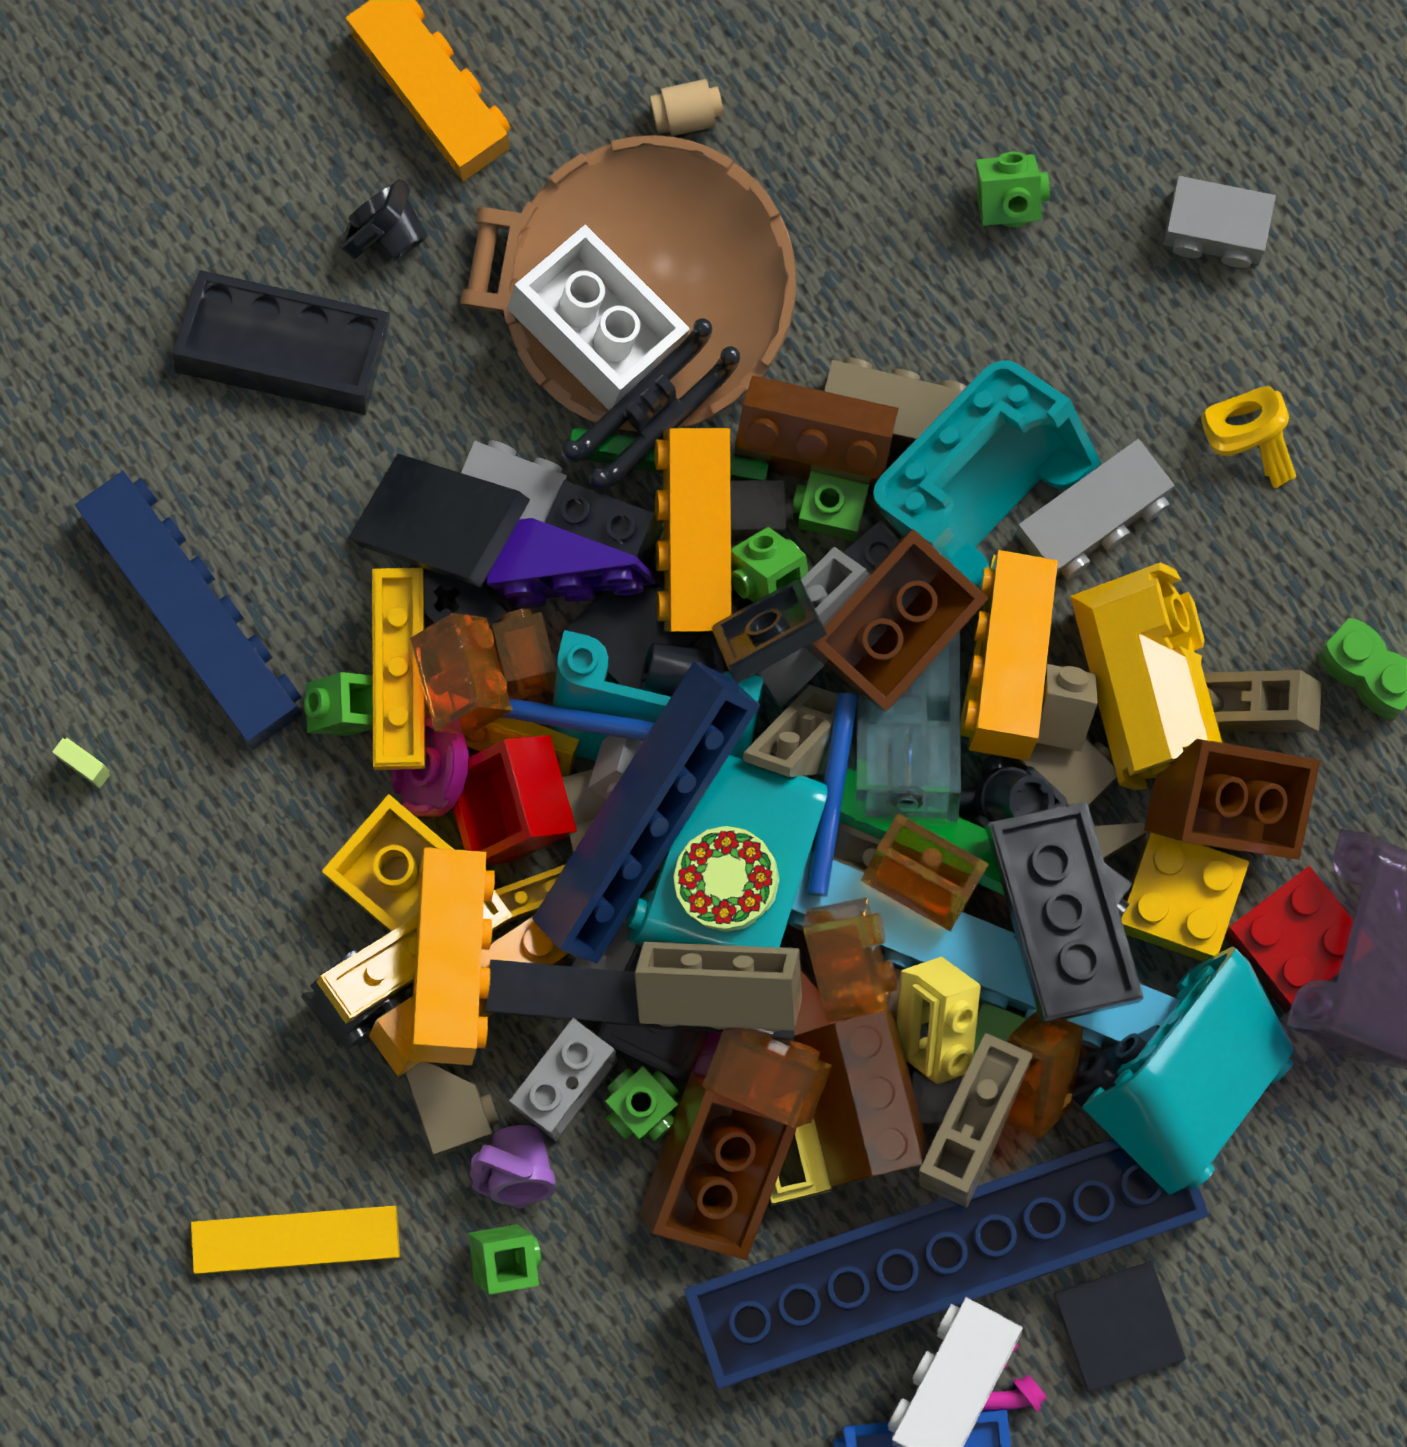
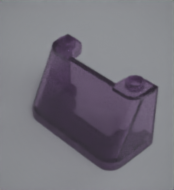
[1287,828,1407,1070]

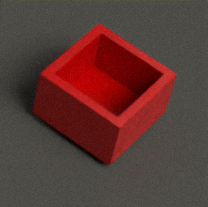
[453,735,577,865]
[1225,865,1374,1014]

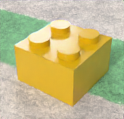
[322,794,454,932]
[1120,832,1250,962]

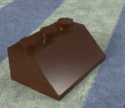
[735,375,899,495]
[805,529,989,712]
[1144,738,1321,860]
[794,1010,929,1187]
[639,1071,800,1260]

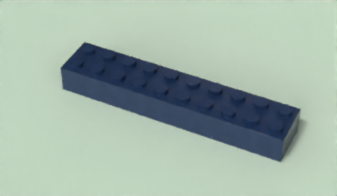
[684,1139,1210,1390]

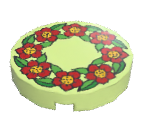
[674,826,779,932]

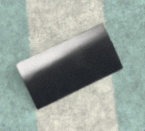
[172,270,390,415]

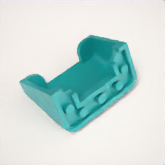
[873,361,1101,588]
[550,630,764,761]
[626,755,827,948]
[1082,946,1294,1195]

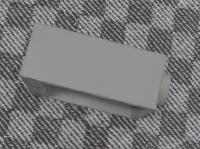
[509,1018,618,1142]

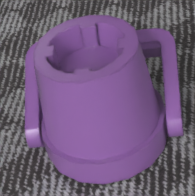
[470,1125,556,1209]

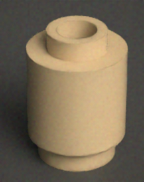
[650,79,724,137]

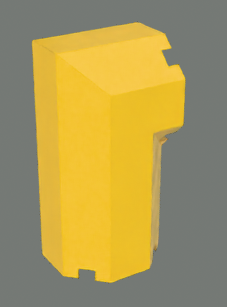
[1070,562,1222,790]

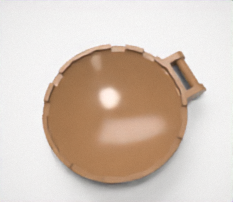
[460,135,797,432]

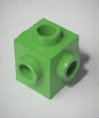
[976,152,1050,227]
[731,527,808,602]
[605,1066,679,1143]

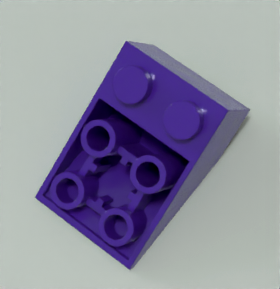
[487,518,657,608]

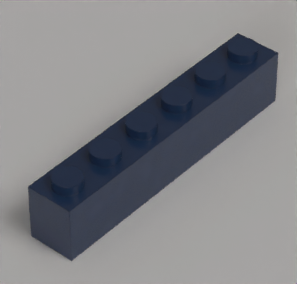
[74,470,302,750]
[532,661,760,964]

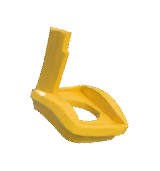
[1201,386,1296,488]

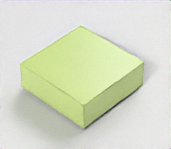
[52,738,110,788]

